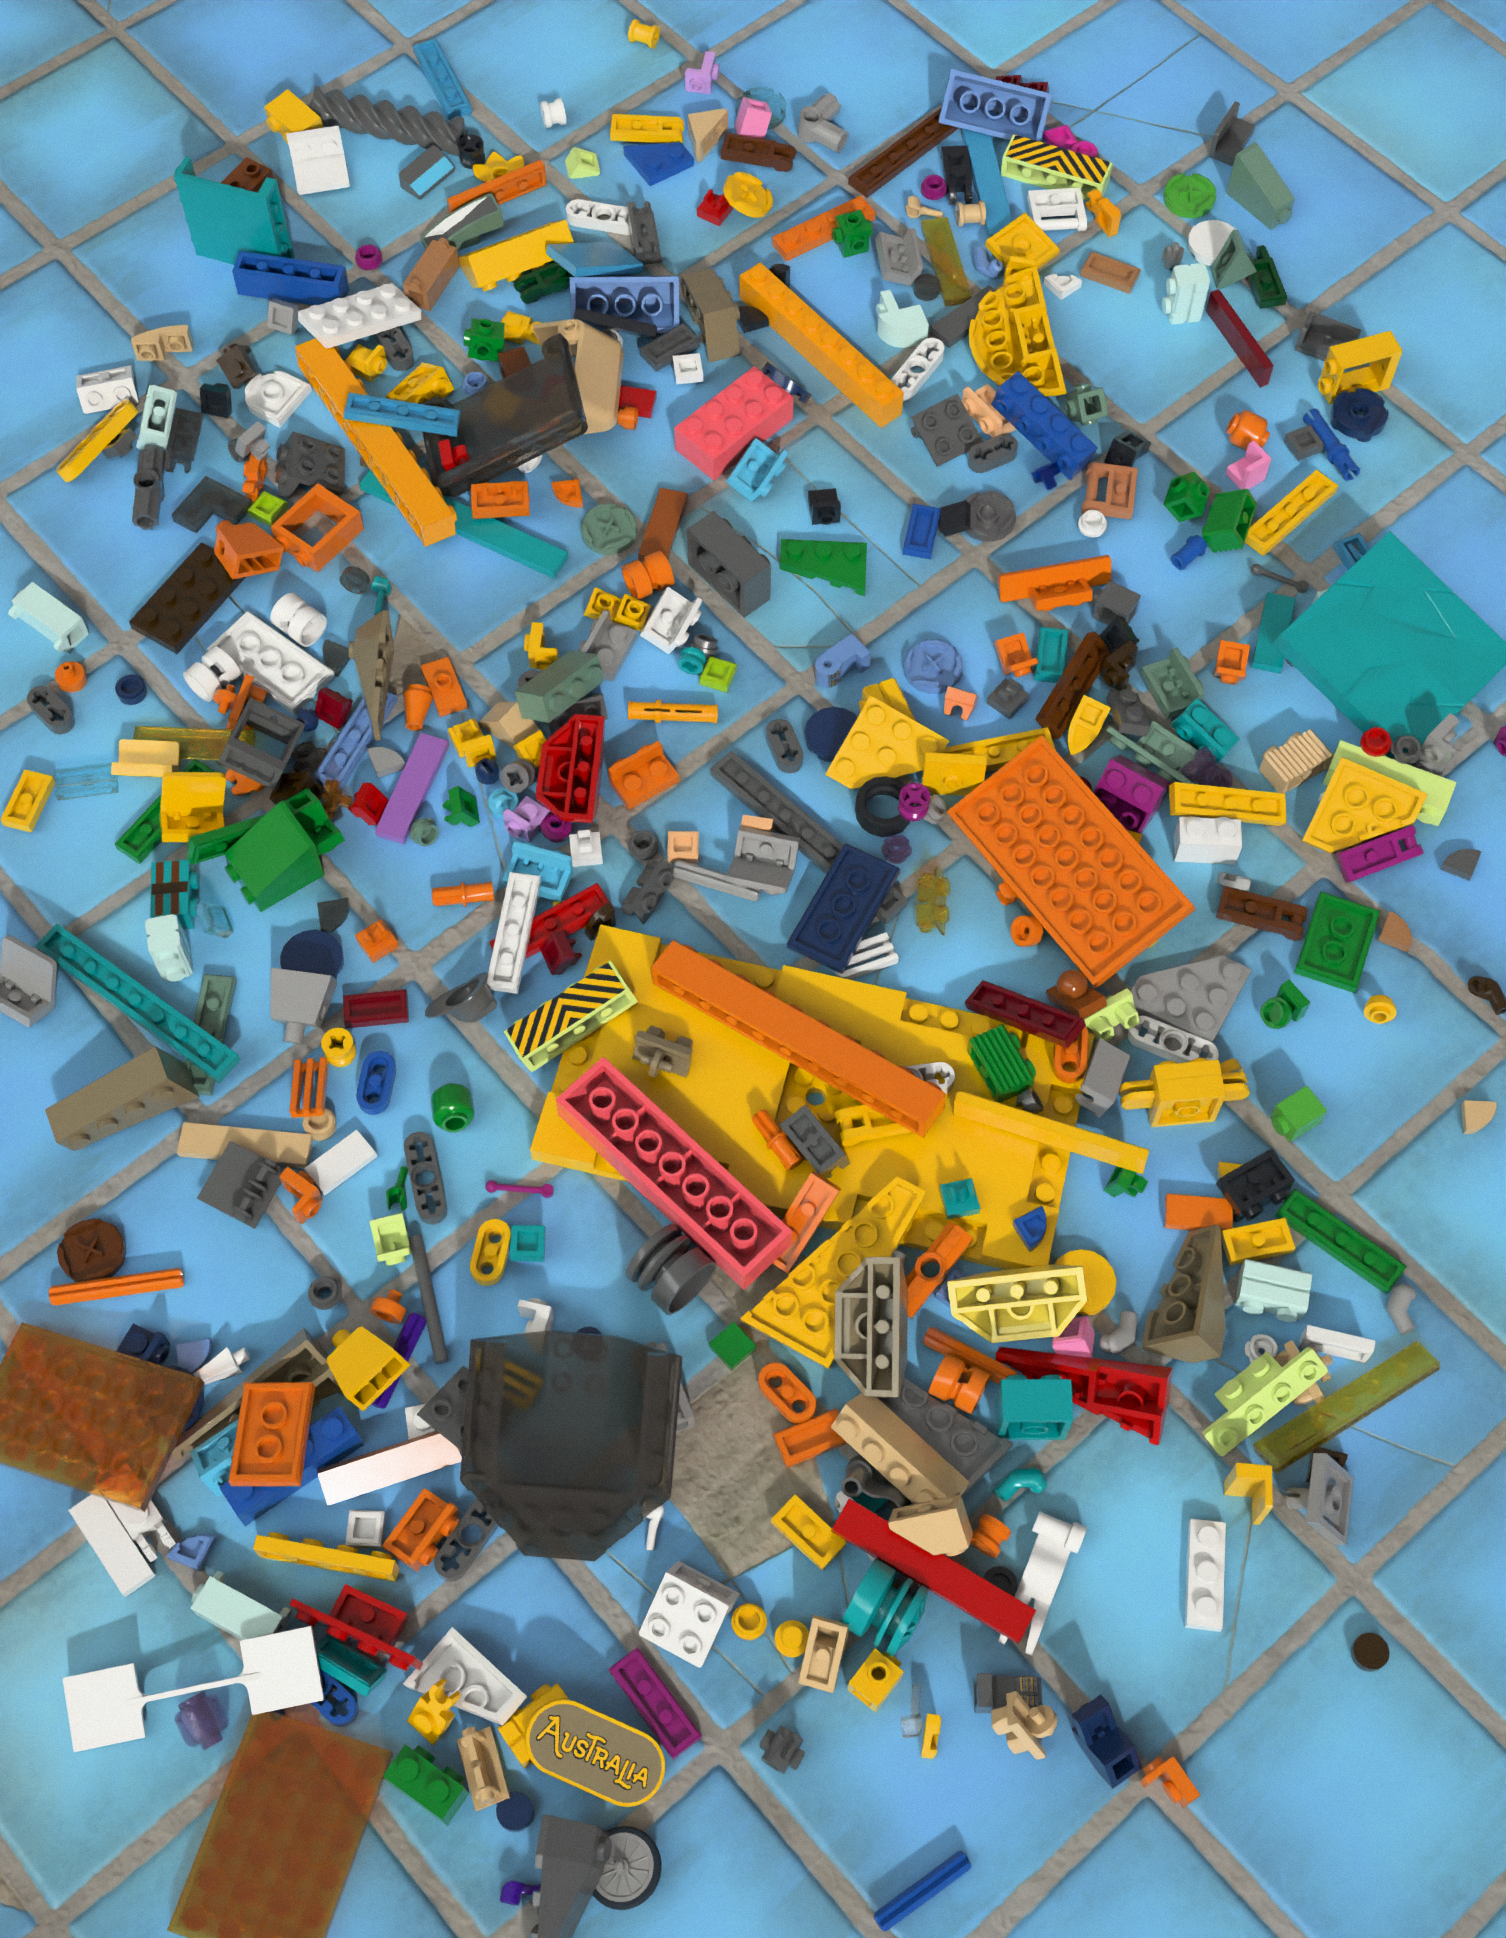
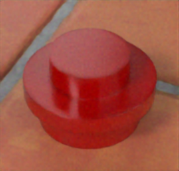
[1360,727,1392,757]

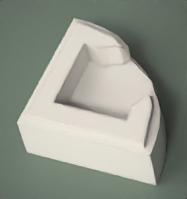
[1043,274,1082,300]

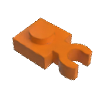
[242,453,268,503]

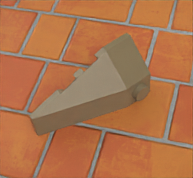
[1141,1224,1226,1363]

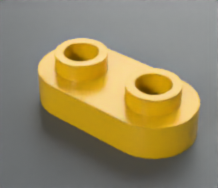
[470,1219,511,1286]

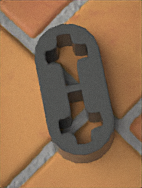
[377,327,414,371]
[968,434,1018,473]
[27,686,75,735]
[766,719,803,773]

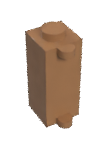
[403,237,459,311]

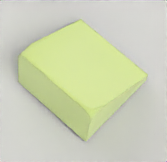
[565,147,600,179]

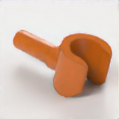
[995,882,1019,905]

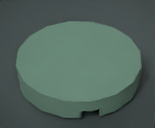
[580,503,638,555]

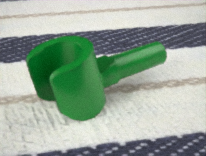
[386,1166,408,1211]

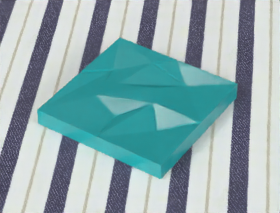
[1272,531,1506,760]

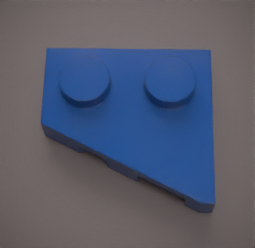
[623,142,694,186]

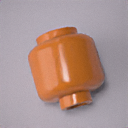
[1226,410,1270,451]

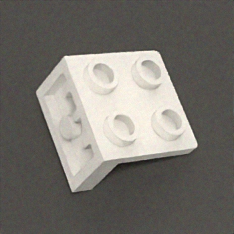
[286,125,350,195]
[639,1561,740,1668]

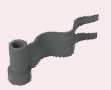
[841,1455,912,1508]

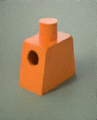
[214,520,284,579]

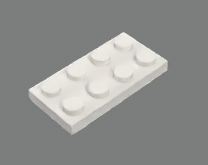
[298,283,421,349]

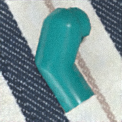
[994,1468,1047,1502]

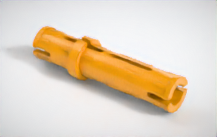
[628,700,718,723]

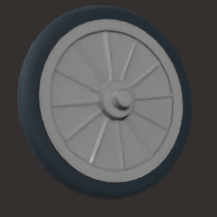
[592,1826,662,1910]

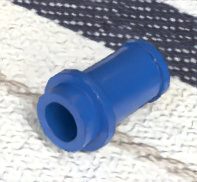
[1170,535,1207,570]

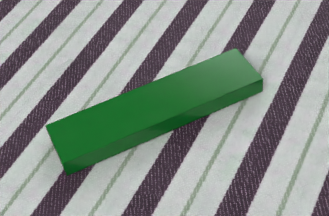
[115,758,216,864]
[1275,1188,1407,1295]

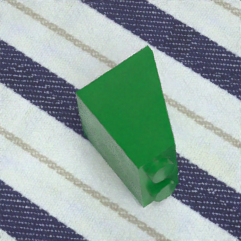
[224,801,324,912]

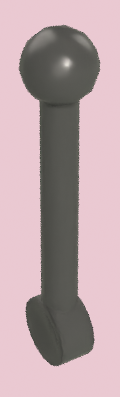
[1251,564,1309,593]

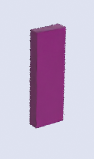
[608,1647,702,1760]

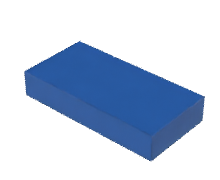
[903,503,941,559]

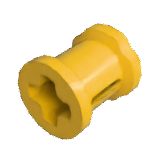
[628,19,660,49]

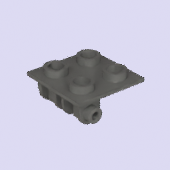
[911,393,983,467]
[197,1141,285,1229]
[417,1366,515,1457]

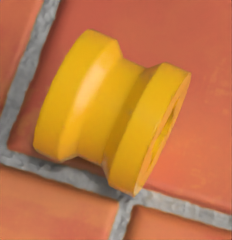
[321,1028,357,1067]

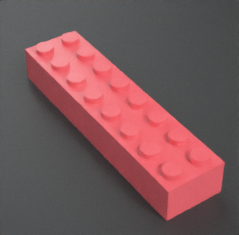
[555,1057,792,1290]

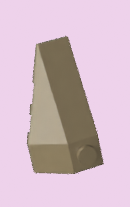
[349,610,394,741]

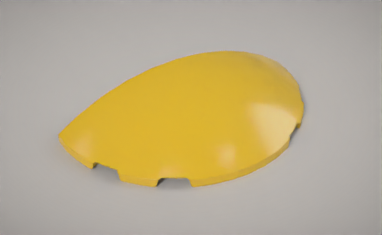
[969,266,1066,396]

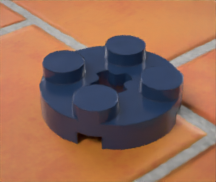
[1330,388,1389,442]

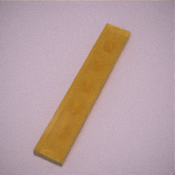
[1253,1341,1440,1474]

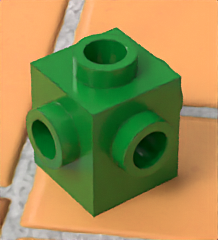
[832,210,873,258]
[463,318,505,362]
[1163,471,1211,522]

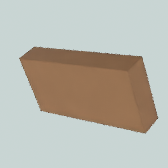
[1080,251,1141,294]

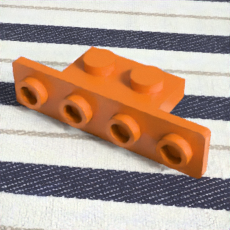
[998,555,1111,611]

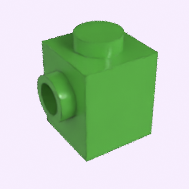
[1270,1086,1327,1142]

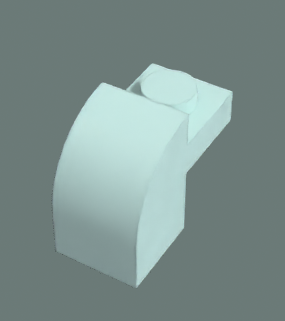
[876,289,929,348]

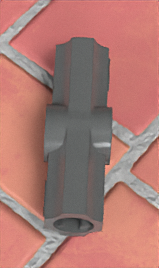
[132,446,166,530]

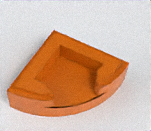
[551,479,583,508]

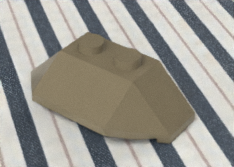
[834,1257,908,1397]

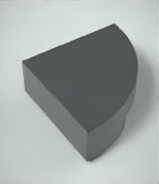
[1440,849,1481,881]

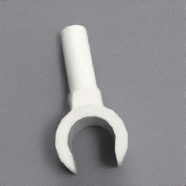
[641,1498,664,1551]

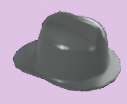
[425,972,497,1023]

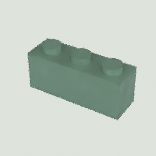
[515,650,604,723]

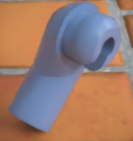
[973,246,1003,278]

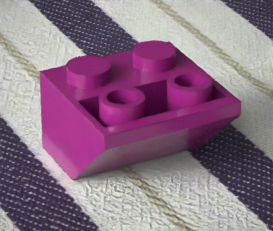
[1093,754,1172,834]

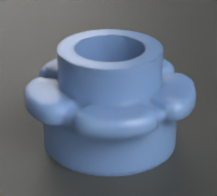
[462,372,490,398]

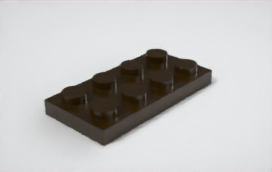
[129,542,246,654]

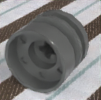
[626,1224,716,1315]

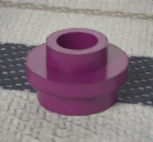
[921,175,947,200]
[355,244,383,270]
[541,813,572,843]

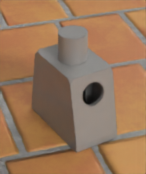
[270,967,338,1044]

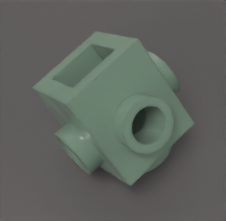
[1064,383,1108,426]

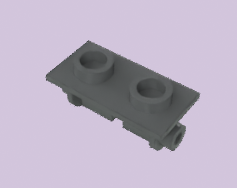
[621,857,675,924]

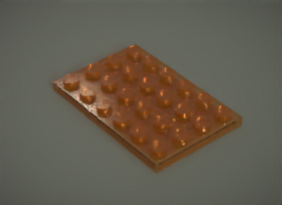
[0,1322,205,1512]
[167,1711,393,1938]

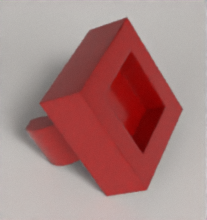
[697,189,733,226]
[438,439,472,481]
[348,783,389,825]

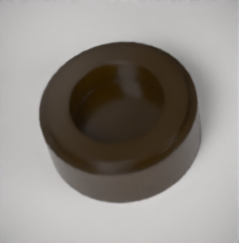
[1351,1633,1390,1672]

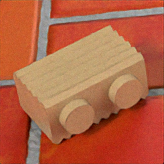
[1259,729,1334,794]

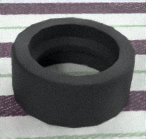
[855,776,914,837]

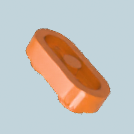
[1053,1026,1088,1083]
[758,1363,816,1424]

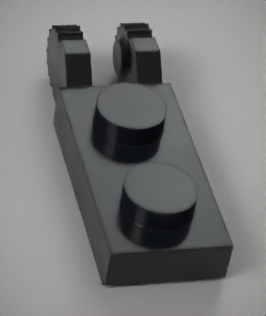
[941,146,972,205]

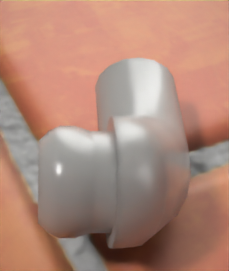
[1386,1284,1416,1335]
[1100,1311,1138,1354]

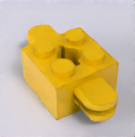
[1119,1058,1250,1127]

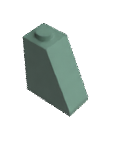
[1226,142,1295,230]

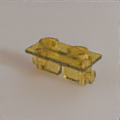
[916,866,950,935]

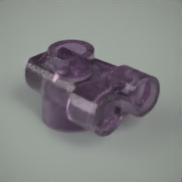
[1181,746,1232,788]

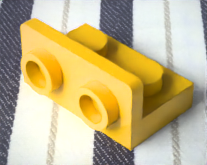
[386,362,454,406]

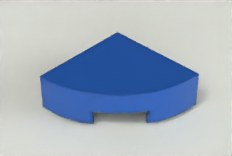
[1012,1206,1046,1252]

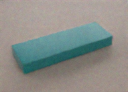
[1251,592,1296,674]

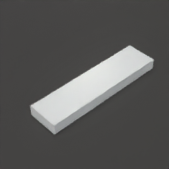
[486,872,541,994]

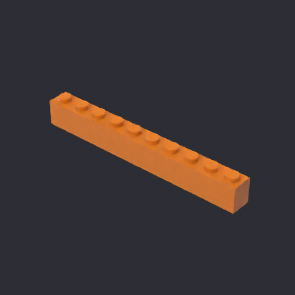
[651,940,946,1138]

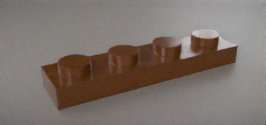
[1035,632,1111,739]

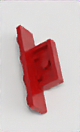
[289,1584,423,1672]

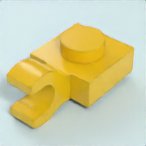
[501,311,541,345]

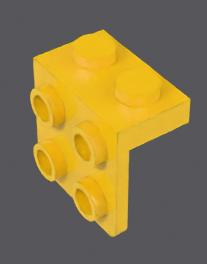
[160,772,226,842]

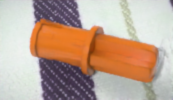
[432,881,494,907]
[752,1109,804,1171]

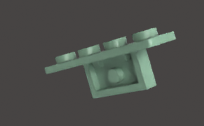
[1106,721,1203,784]

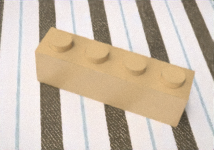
[831,1393,970,1504]

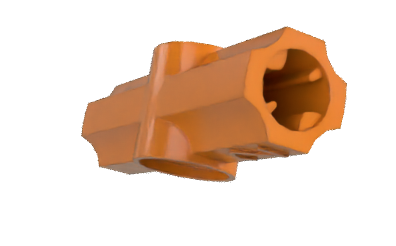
[905,1221,973,1319]

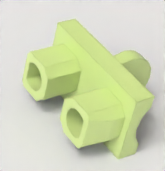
[1084,988,1140,1042]

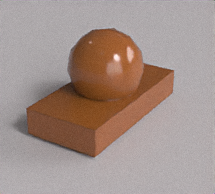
[1046,970,1107,1019]

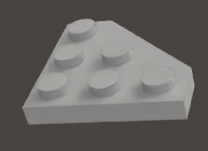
[1131,956,1252,1043]

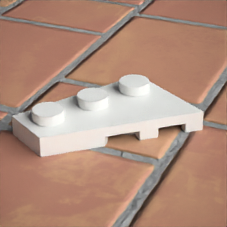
[403,1627,528,1726]

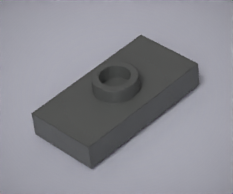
[640,323,700,371]

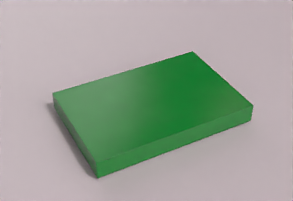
[1294,891,1380,993]

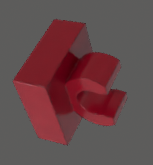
[315,687,353,729]
[540,931,582,975]

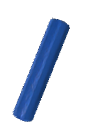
[873,1851,972,1932]

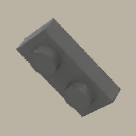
[1106,689,1151,736]

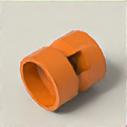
[622,550,675,600]
[928,1353,991,1415]

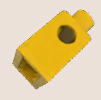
[326,1326,410,1412]

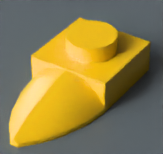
[1068,695,1111,755]

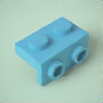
[725,438,789,502]
[502,841,574,902]

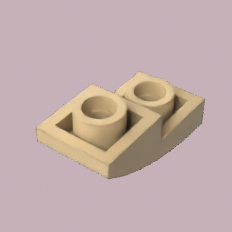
[131,325,194,361]

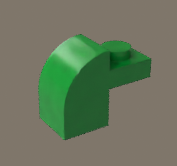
[284,788,345,856]

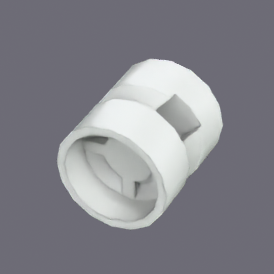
[270,593,327,647]
[183,646,241,702]

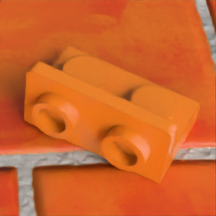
[471,481,530,519]
[608,741,680,810]

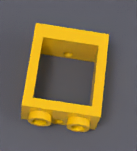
[1318,330,1402,405]

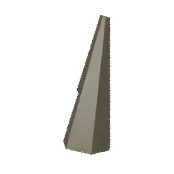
[169,1328,343,1460]

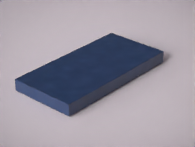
[787,843,900,974]

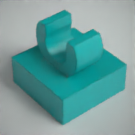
[939,1178,981,1220]
[510,1225,546,1262]

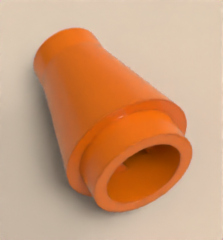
[403,684,433,731]

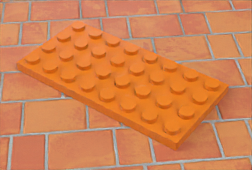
[946,735,1195,989]

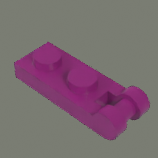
[1335,824,1424,883]

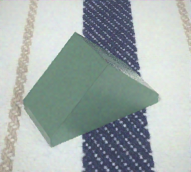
[1210,230,1257,289]

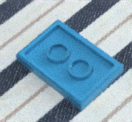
[546,241,643,277]

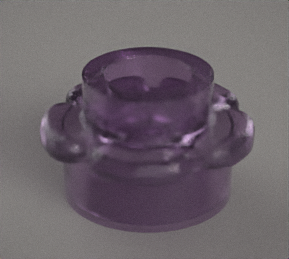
[881,835,912,864]

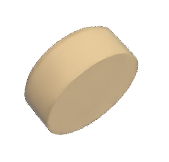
[303,1107,337,1141]

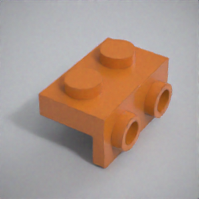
[382,1488,459,1573]

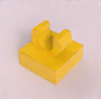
[447,718,484,758]

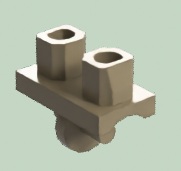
[632,1025,693,1078]

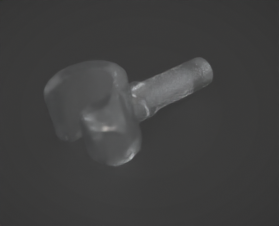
[900,1684,922,1738]

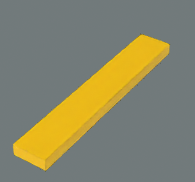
[953,1090,1149,1174]

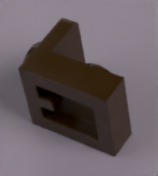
[1101,640,1138,691]
[269,771,324,805]

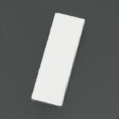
[68,1489,156,1597]

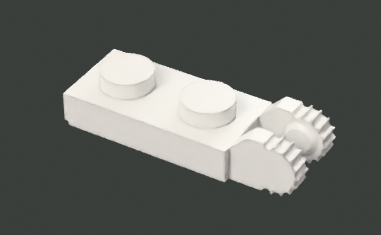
[97,1464,176,1562]

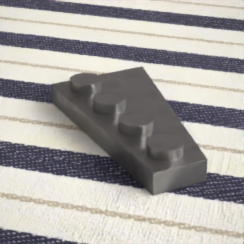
[877,1378,1014,1495]

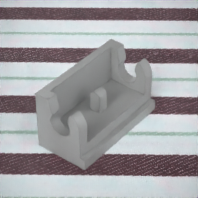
[1075,1038,1131,1118]

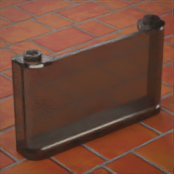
[422,333,588,497]

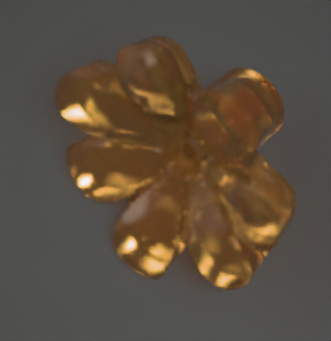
[322,779,352,818]

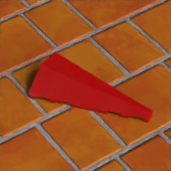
[996,1347,1172,1446]

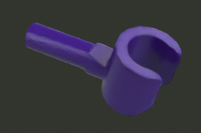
[500,1881,541,1906]

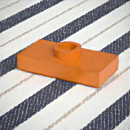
[420,657,468,717]

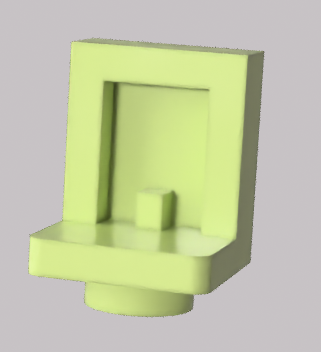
[369,1212,411,1266]

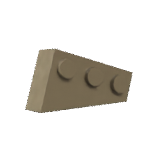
[681,268,740,363]

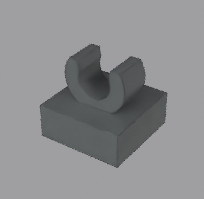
[987,678,1029,719]

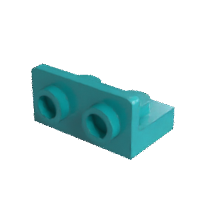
[1171,698,1240,766]

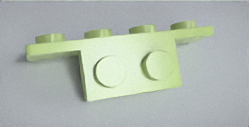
[1202,1347,1328,1456]

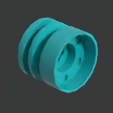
[841,1558,930,1657]

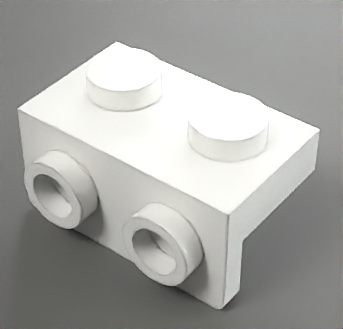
[640,587,703,654]

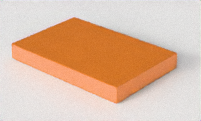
[228,1382,315,1486]

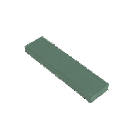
[184,974,237,1096]

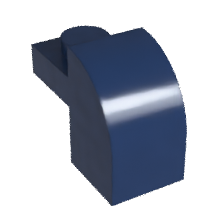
[1071,1694,1142,1789]

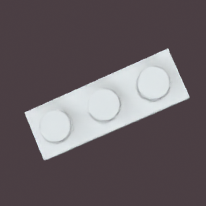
[1185,1519,1226,1632]

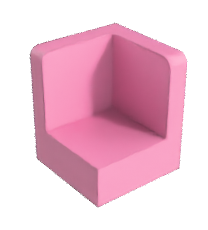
[734,97,772,139]
[1226,441,1271,489]

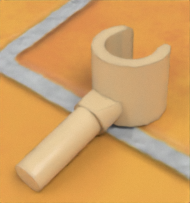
[905,196,943,218]

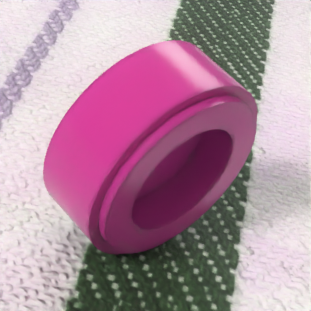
[1071,141,1098,158]

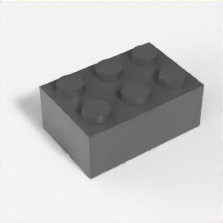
[687,511,771,618]

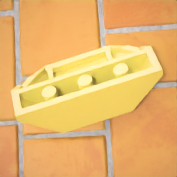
[947,1265,1088,1343]

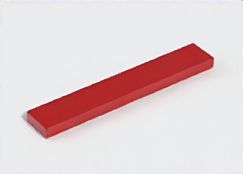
[831,1498,1036,1644]

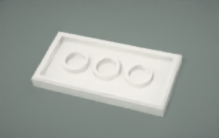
[207,611,335,715]

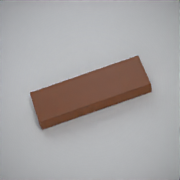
[638,488,688,561]

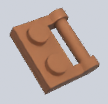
[1081,462,1138,520]

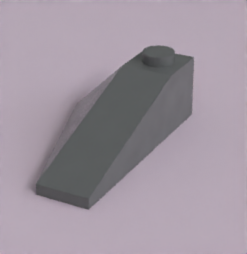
[531,1815,612,1938]

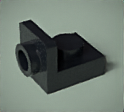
[1104,430,1151,467]
[808,488,841,525]

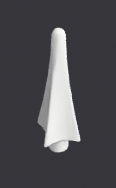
[173,1347,251,1391]

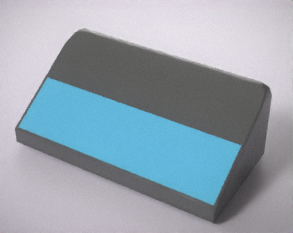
[399,145,455,200]

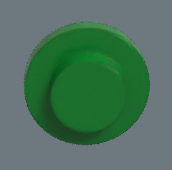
[1260,997,1292,1029]

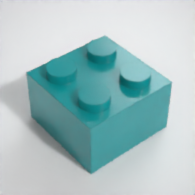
[995,1375,1074,1440]

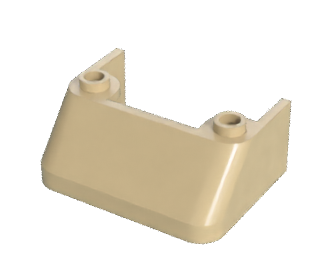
[522,319,624,440]

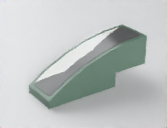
[421,193,504,251]

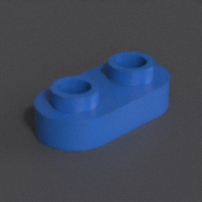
[356,1051,396,1115]

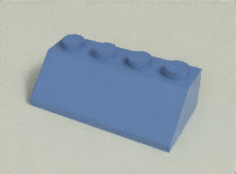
[938,69,1052,142]
[570,276,680,333]

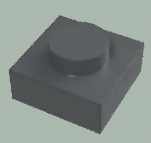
[1284,425,1324,461]
[101,428,138,459]

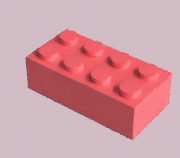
[674,366,794,481]

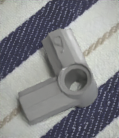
[797,93,849,153]

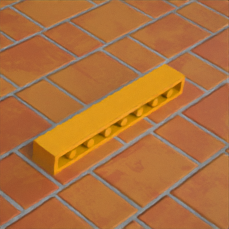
[739,262,904,428]

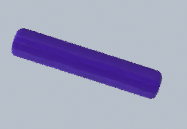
[371,1312,426,1409]

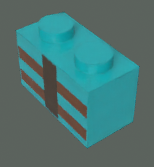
[150,859,200,929]

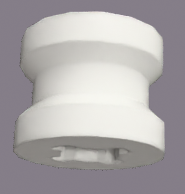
[540,98,566,128]

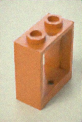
[271,483,364,573]

